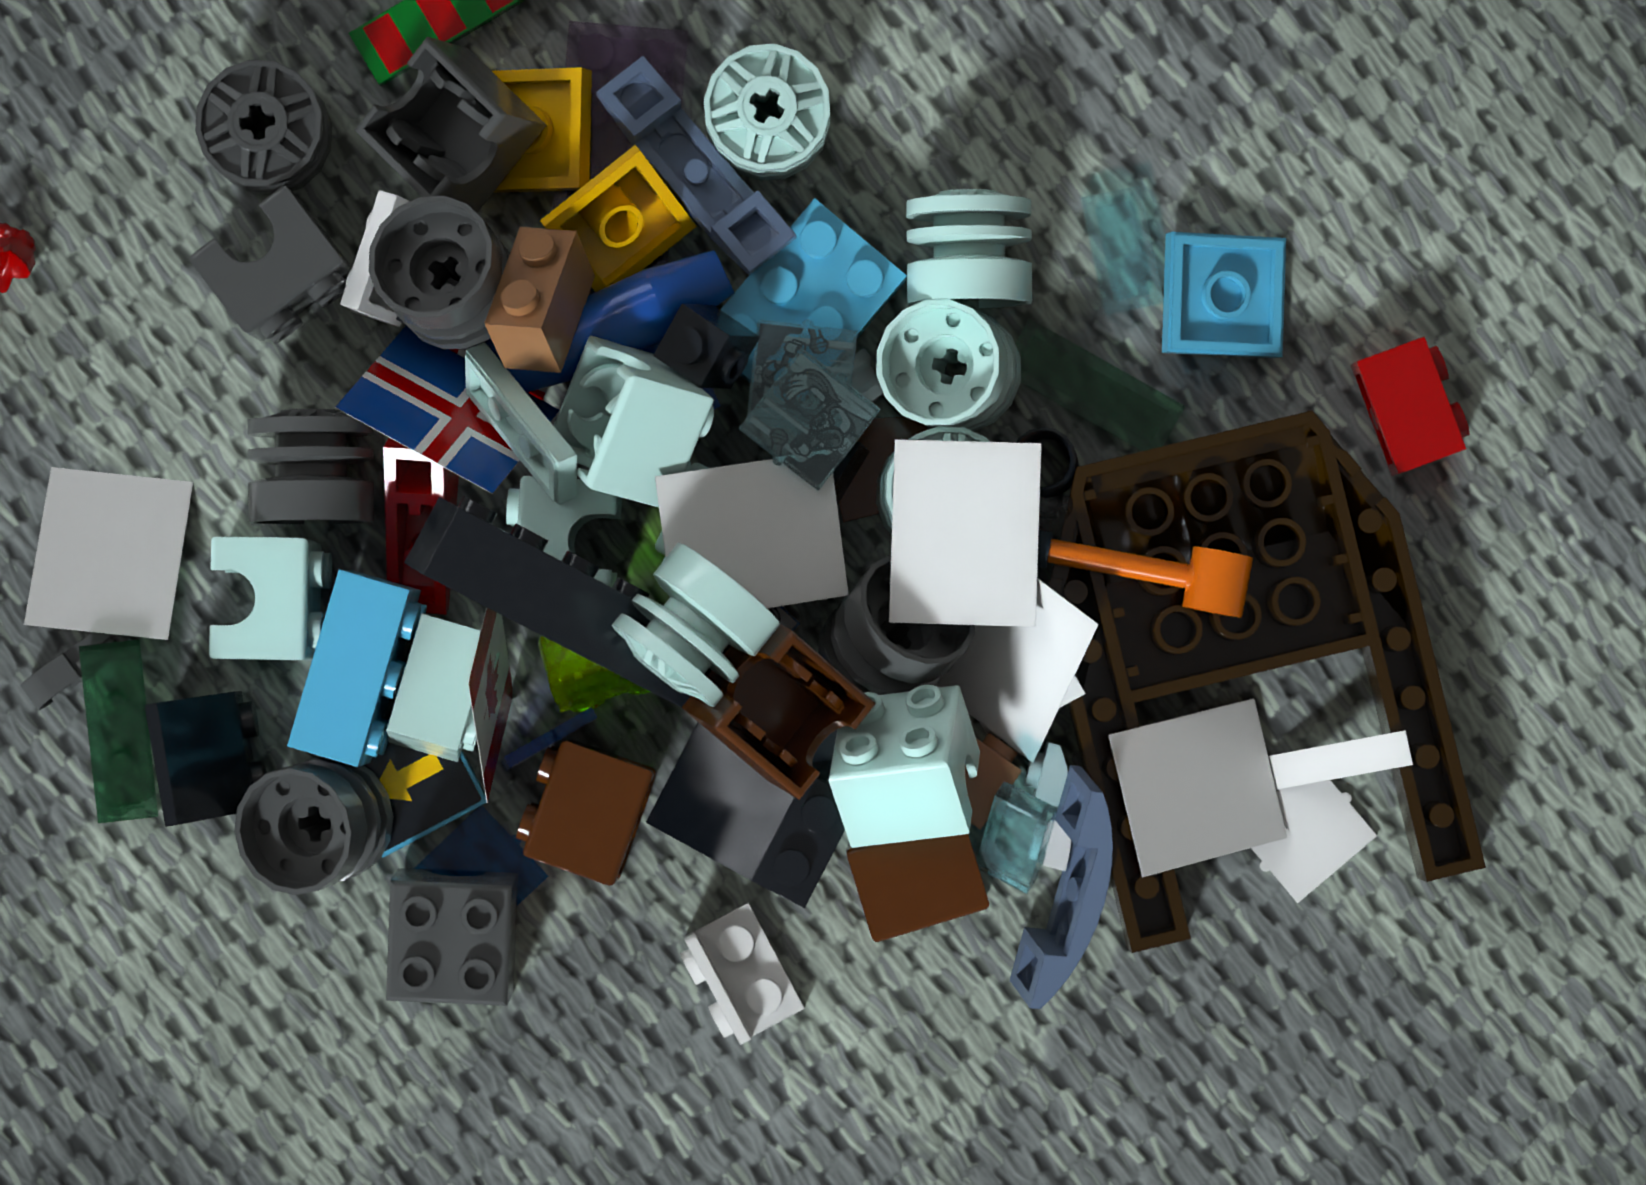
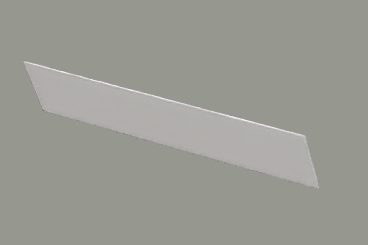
[1268,730,1413,790]

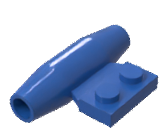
[495,250,735,409]

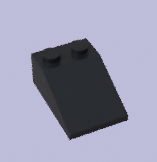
[144,691,267,827]
[646,722,845,908]

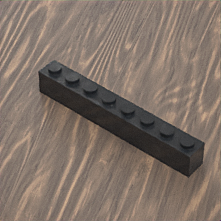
[404,496,837,782]

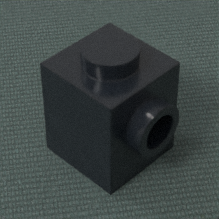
[653,303,760,389]

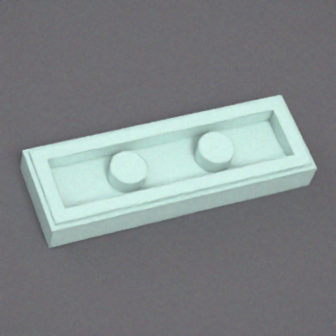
[465,342,577,505]

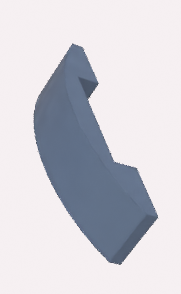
[596,56,796,275]
[1010,765,1113,1009]

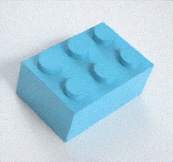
[720,198,907,404]
[287,569,427,767]

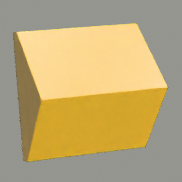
[540,145,697,292]

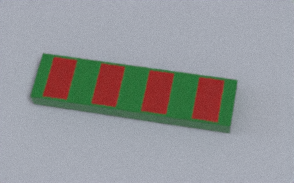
[348,0,526,87]

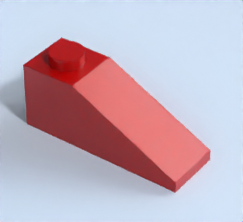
[383,437,459,615]

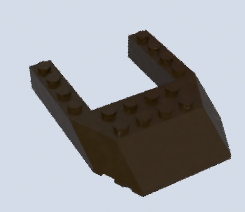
[1049,410,1486,953]

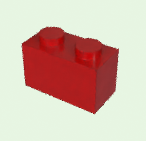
[1350,336,1470,476]

